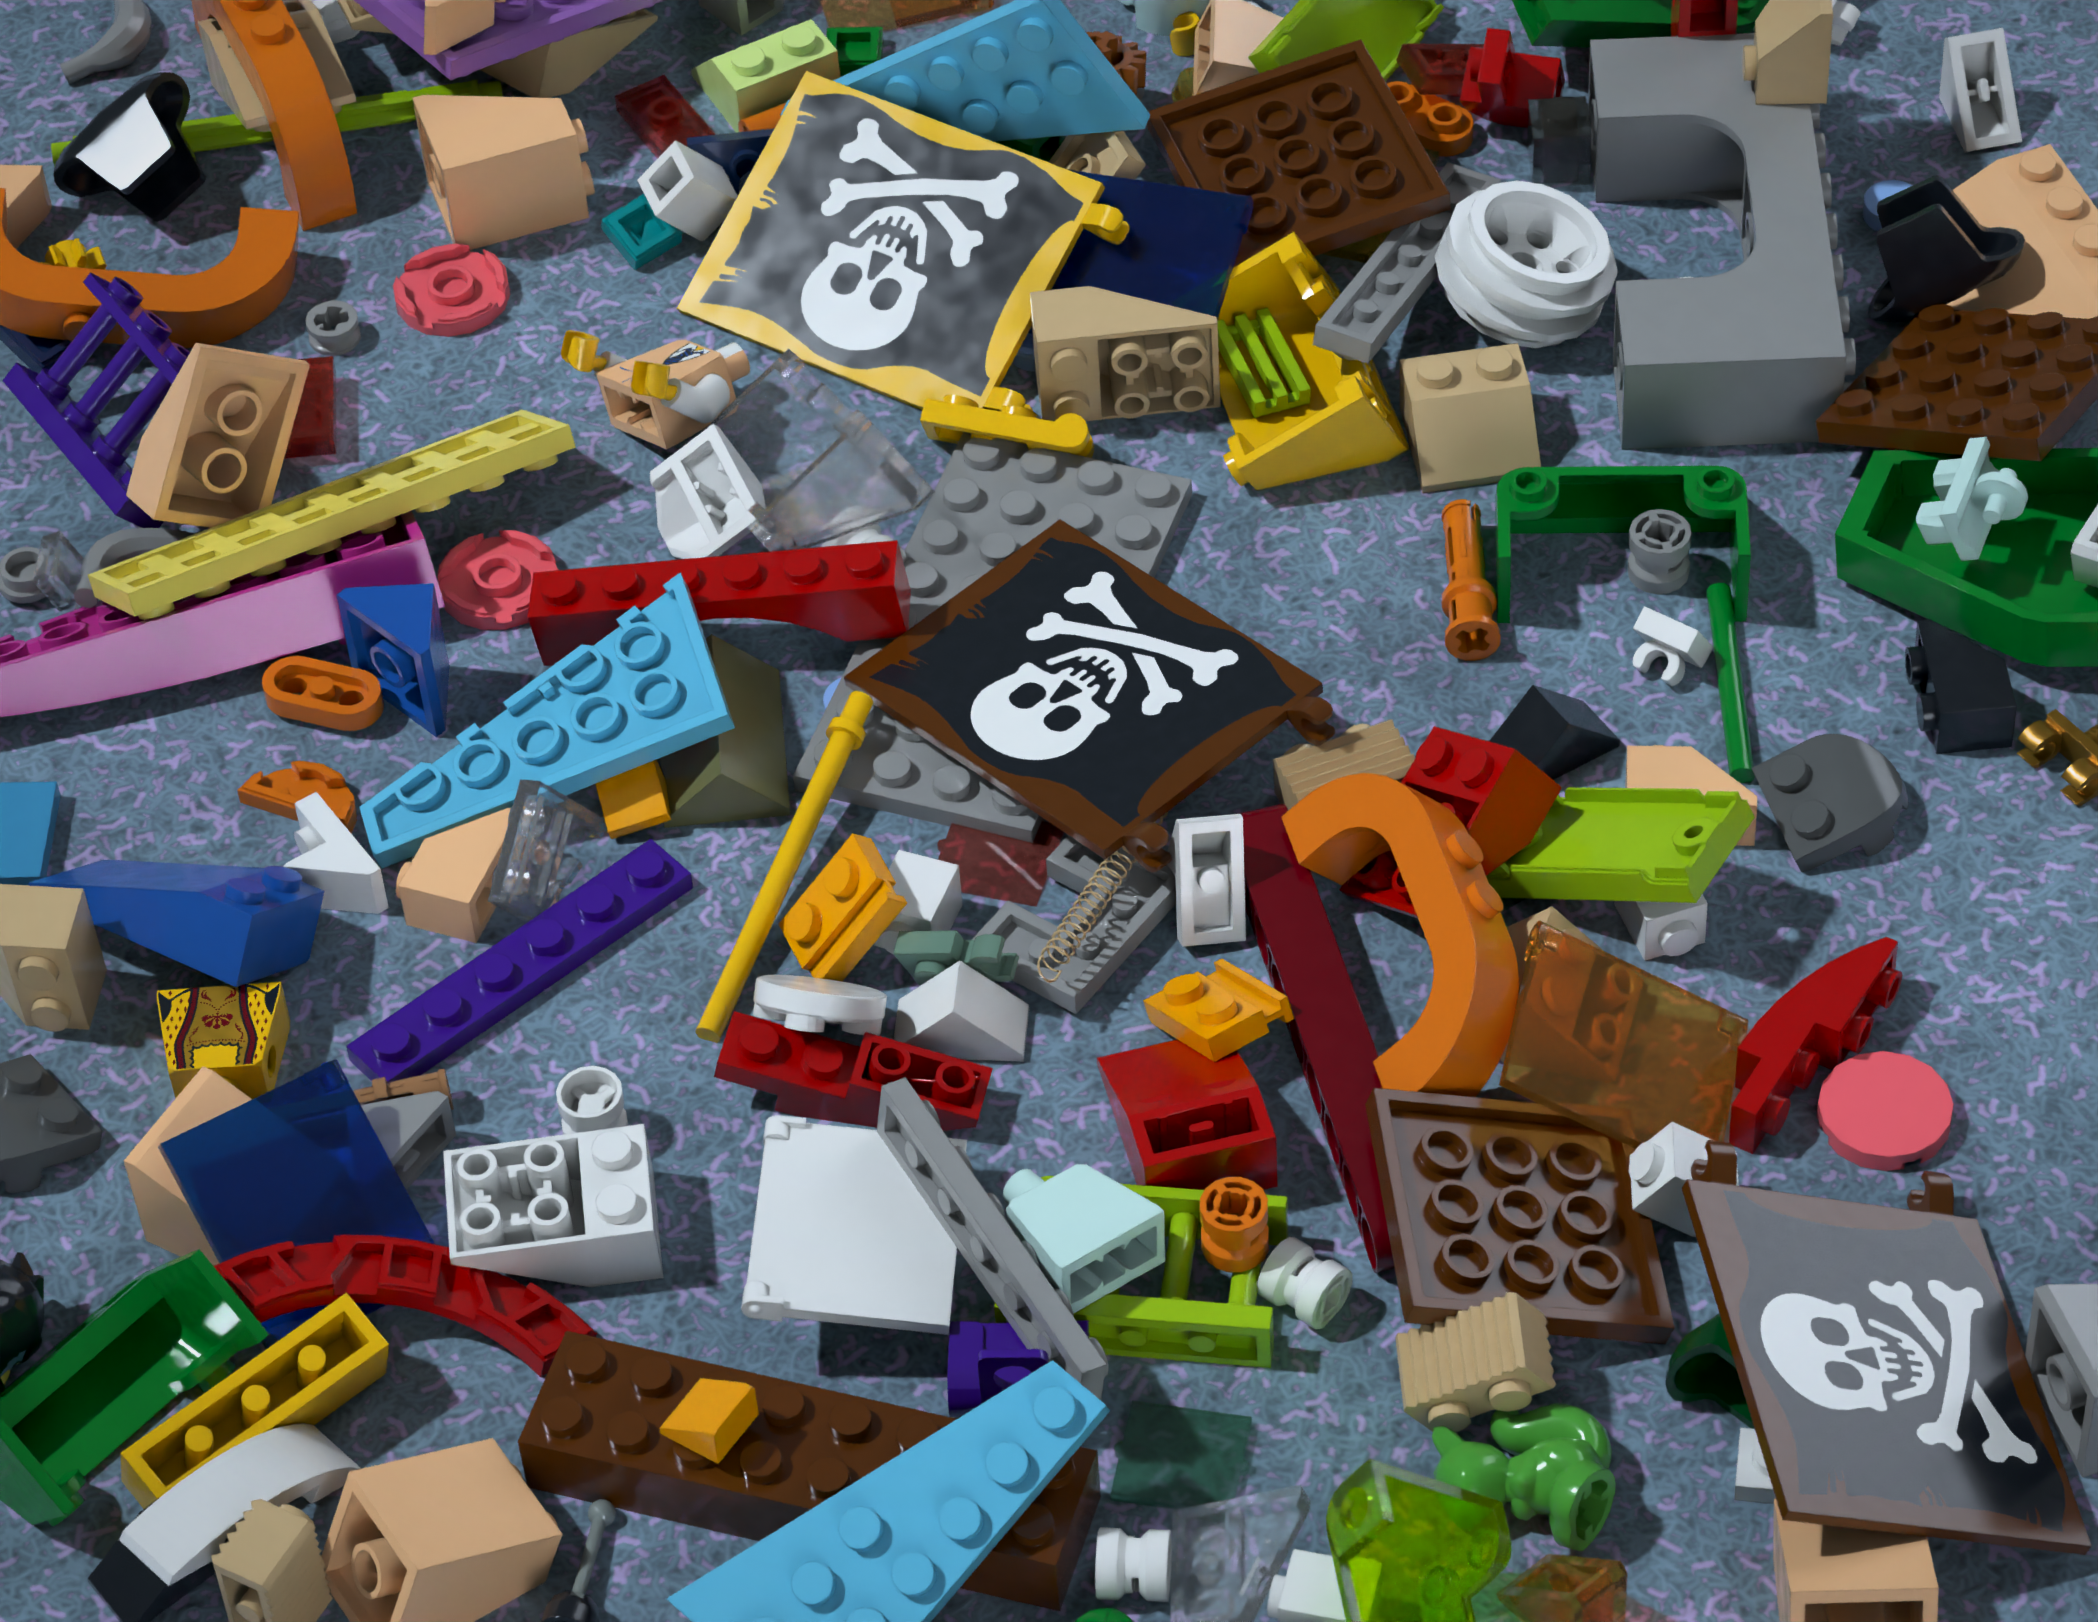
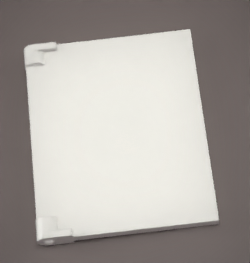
[741,1115,967,1335]

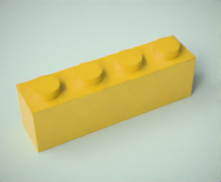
[121,1293,389,1509]

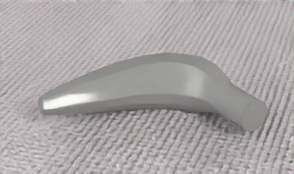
[59,0,152,84]
[74,528,196,608]

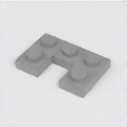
[971,835,1176,1014]

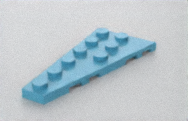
[780,0,1151,141]
[359,572,735,869]
[667,1360,1111,1622]

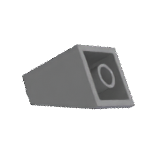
[2025,1284,2098,1478]

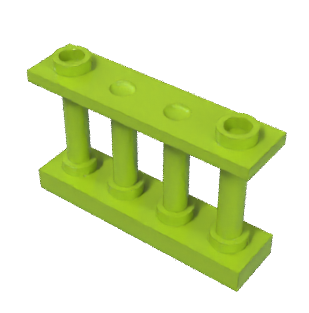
[994,1176,1288,1368]

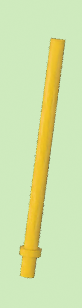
[695,691,873,1043]

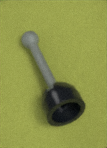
[541,1499,616,1622]

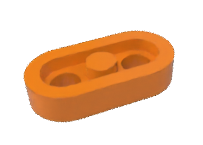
[1387,81,1473,157]
[262,656,384,731]

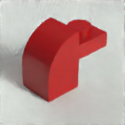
[1460,28,1565,132]

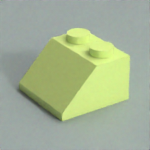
[691,19,840,132]

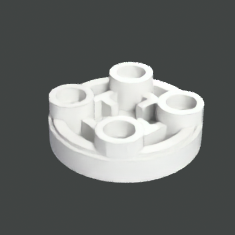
[753,975,887,1035]

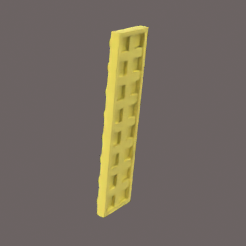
[88,409,576,620]

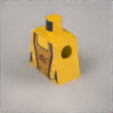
[157,982,290,1104]

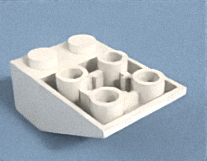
[443,1124,663,1287]

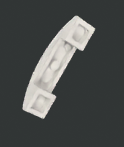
[119,1423,361,1586]

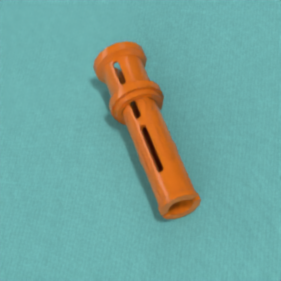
[1441,499,1501,661]

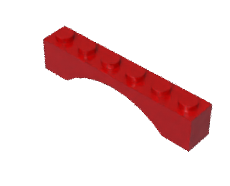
[527,540,911,666]

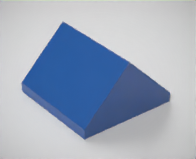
[337,583,450,737]

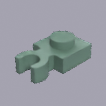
[893,930,1019,986]

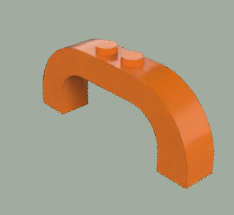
[192,0,357,231]
[0,188,299,348]
[1281,773,1519,1097]

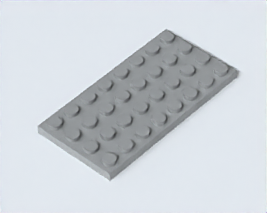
[793,432,1192,846]

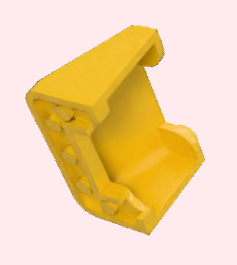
[1172,232,1409,490]

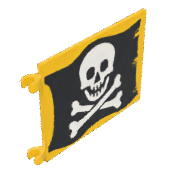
[676,71,1130,411]

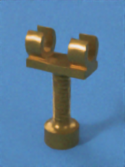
[2017,709,2098,806]

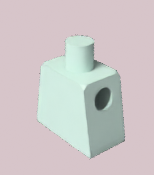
[1003,1164,1165,1314]

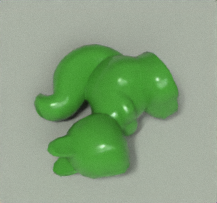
[1432,1403,1616,1552]

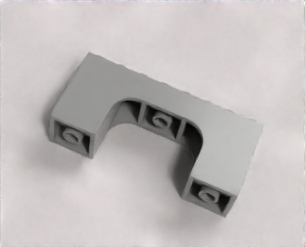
[1588,33,1856,450]

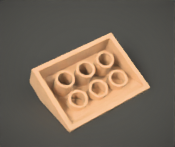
[1946,144,2098,319]

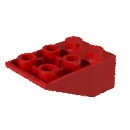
[1339,726,1562,918]
[1097,1040,1278,1190]

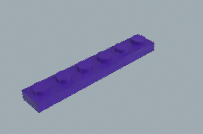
[346,839,693,1082]

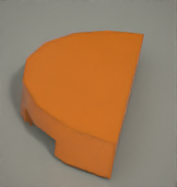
[237,760,357,834]

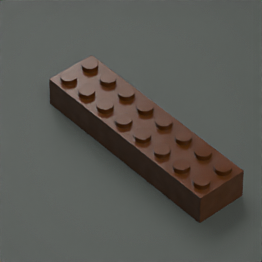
[518,1331,1101,1611]

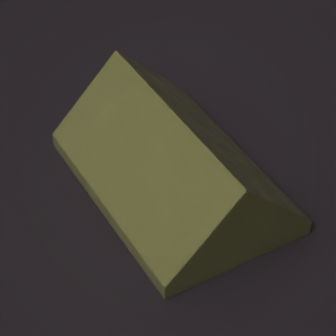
[660,634,791,828]

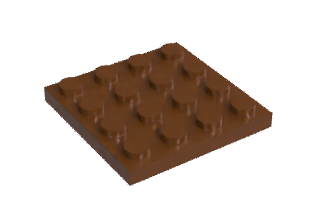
[1147,39,1451,272]
[1815,304,2098,462]
[1365,1088,1675,1344]

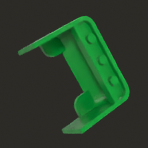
[1495,466,1751,623]
[0,1249,269,1527]

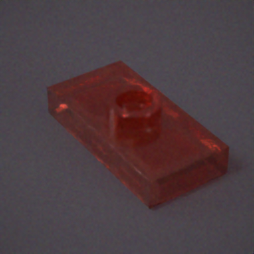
[1396,43,1484,97]
[615,75,716,159]
[284,356,337,459]

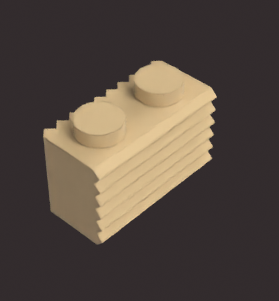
[1273,719,1415,810]
[1395,1292,1556,1432]
[211,1499,333,1622]

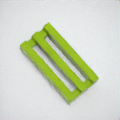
[1217,308,1311,418]

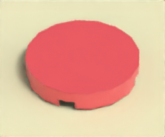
[393,244,511,337]
[437,530,558,630]
[1817,1051,1954,1171]

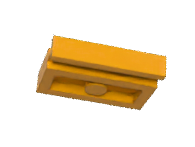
[778,833,907,982]
[1143,958,1294,1062]

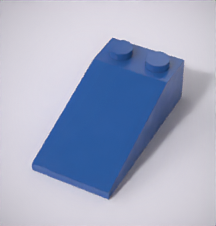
[28,860,325,987]

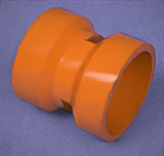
[1200,1177,1269,1272]

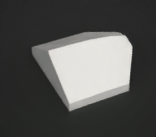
[650,424,768,559]

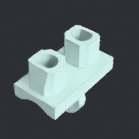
[1916,437,2028,561]

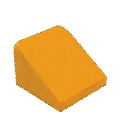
[595,760,671,839]
[660,1378,759,1464]

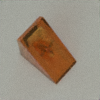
[1496,1554,1628,1622]

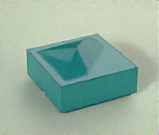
[601,193,682,270]

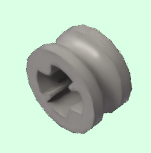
[305,300,361,356]

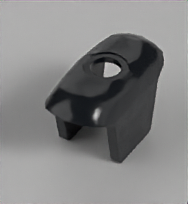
[53,72,206,222]
[1868,175,2025,322]

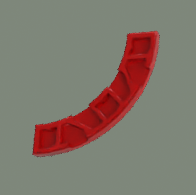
[214,1235,597,1377]

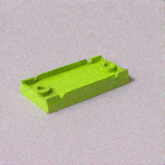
[1248,0,1444,82]
[1486,787,1755,903]

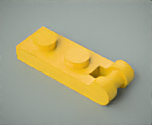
[920,395,1094,458]

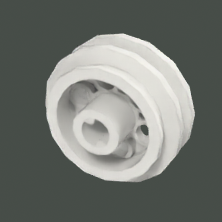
[1435,180,1618,348]

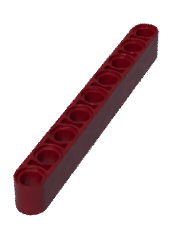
[1238,804,1395,1273]

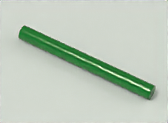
[1706,583,1755,783]

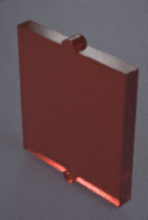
[937,821,1064,907]

